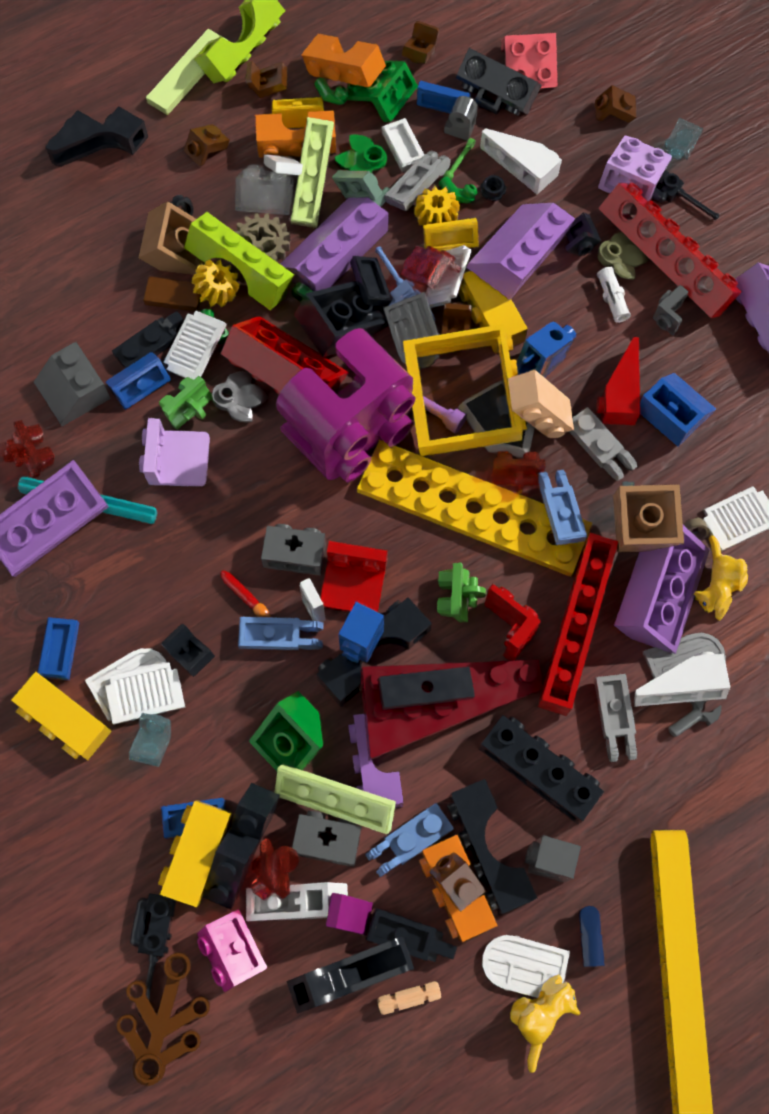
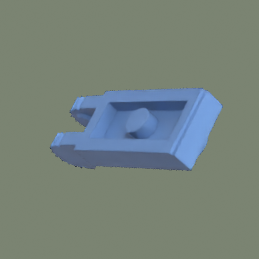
[538,470,587,545]
[238,617,324,650]
[365,803,454,877]

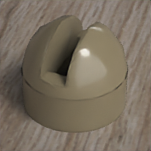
[684,517,709,541]

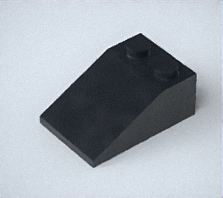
[294,281,389,357]

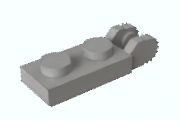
[384,150,451,211]
[569,407,637,481]
[594,674,637,762]

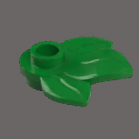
[335,134,387,173]

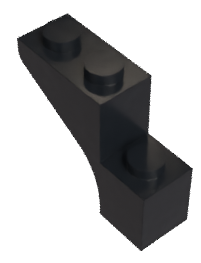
[45,106,148,167]
[202,783,280,910]
[286,936,414,1014]

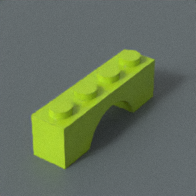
[194,0,285,84]
[184,212,294,310]

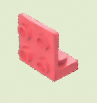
[501,33,558,89]

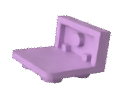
[139,418,210,486]

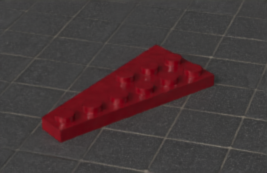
[360,660,543,761]

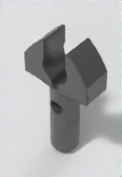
[668,700,722,737]

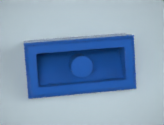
[106,352,171,410]

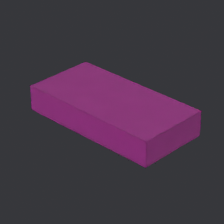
[326,893,373,935]

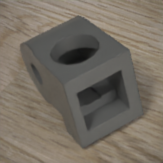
[444,96,477,141]

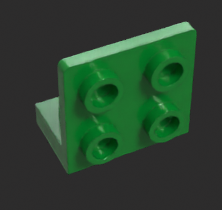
[346,60,418,122]

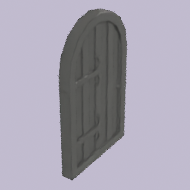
[384,292,440,369]

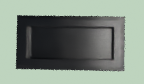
[350,256,392,306]

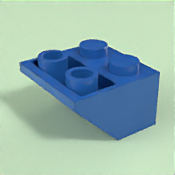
[640,373,716,447]

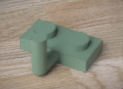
[332,170,390,207]

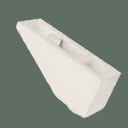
[480,128,562,194]
[634,652,730,707]
[246,882,348,921]

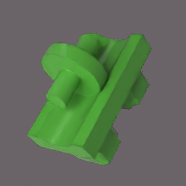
[159,376,212,430]
[437,563,486,622]

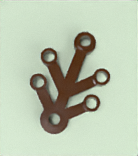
[116,952,210,1086]

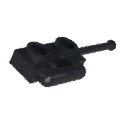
[652,170,719,220]
[130,893,176,1017]

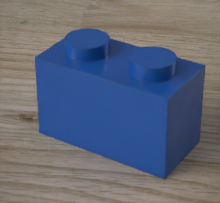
[338,602,384,663]

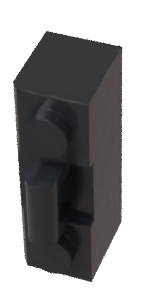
[456,48,542,116]

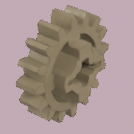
[234,213,290,263]

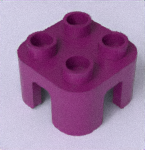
[276,328,416,483]

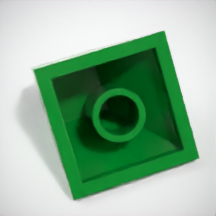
[249,691,323,771]

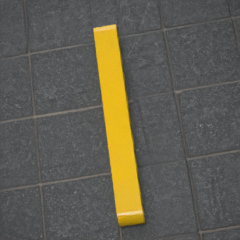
[650,830,713,1114]

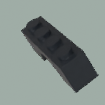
[316,597,432,707]
[446,779,538,915]

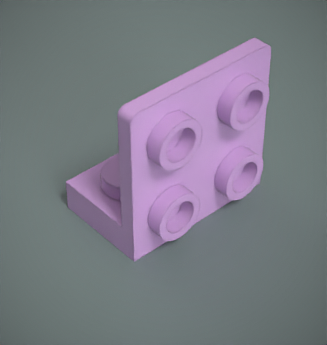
[598,136,672,201]

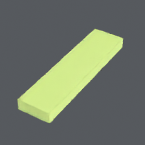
[146,29,228,115]
[291,117,334,228]
[274,764,396,834]

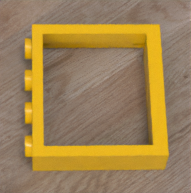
[403,324,527,456]

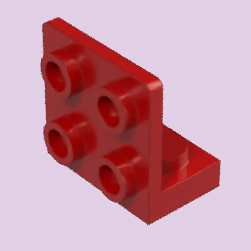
[320,541,388,612]
[484,584,541,661]

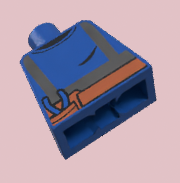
[516,322,576,378]

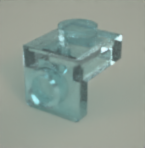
[664,118,703,160]
[129,713,171,767]

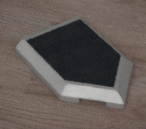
[458,380,535,460]

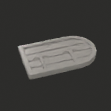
[643,633,726,679]

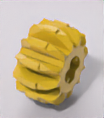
[414,185,460,226]
[192,259,239,308]

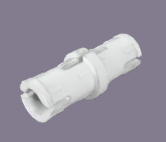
[597,267,631,323]

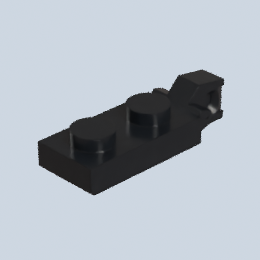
[112,311,184,368]
[366,908,457,962]

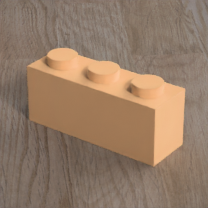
[508,370,574,438]

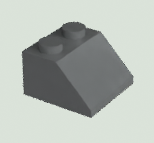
[34,342,111,426]

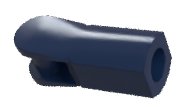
[579,906,605,967]

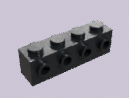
[479,715,604,825]

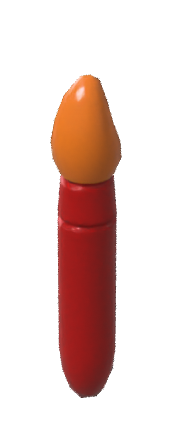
[220,570,271,617]

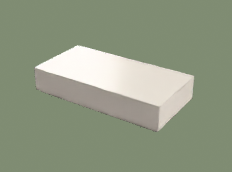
[382,118,424,172]
[264,154,303,175]
[299,578,326,622]

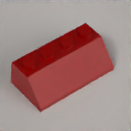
[221,316,348,394]

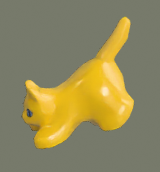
[694,535,748,620]
[510,974,580,1073]

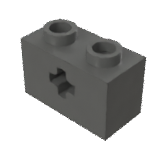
[261,524,326,575]
[291,811,362,867]
[524,835,581,883]

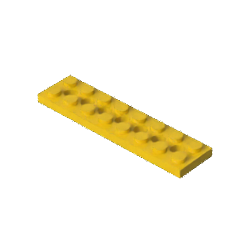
[357,440,592,577]

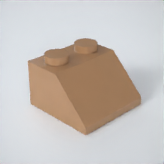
[138,201,203,275]
[613,485,684,552]

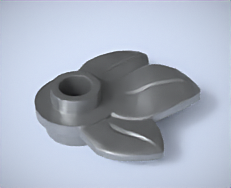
[212,371,268,422]

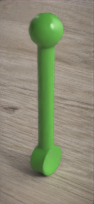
[443,138,476,180]

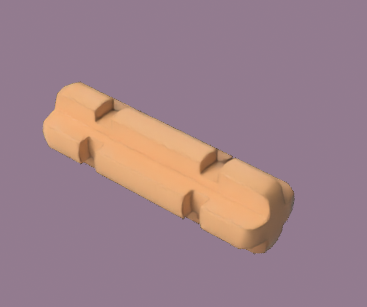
[377,981,441,1015]

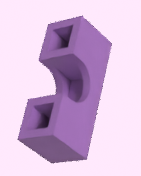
[348,714,404,808]

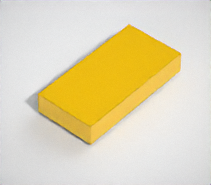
[423,218,479,254]

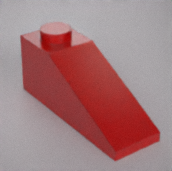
[596,337,640,425]

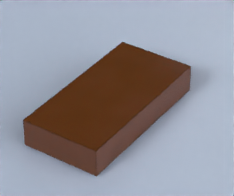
[143,277,201,312]

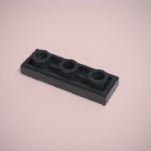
[377,667,475,710]

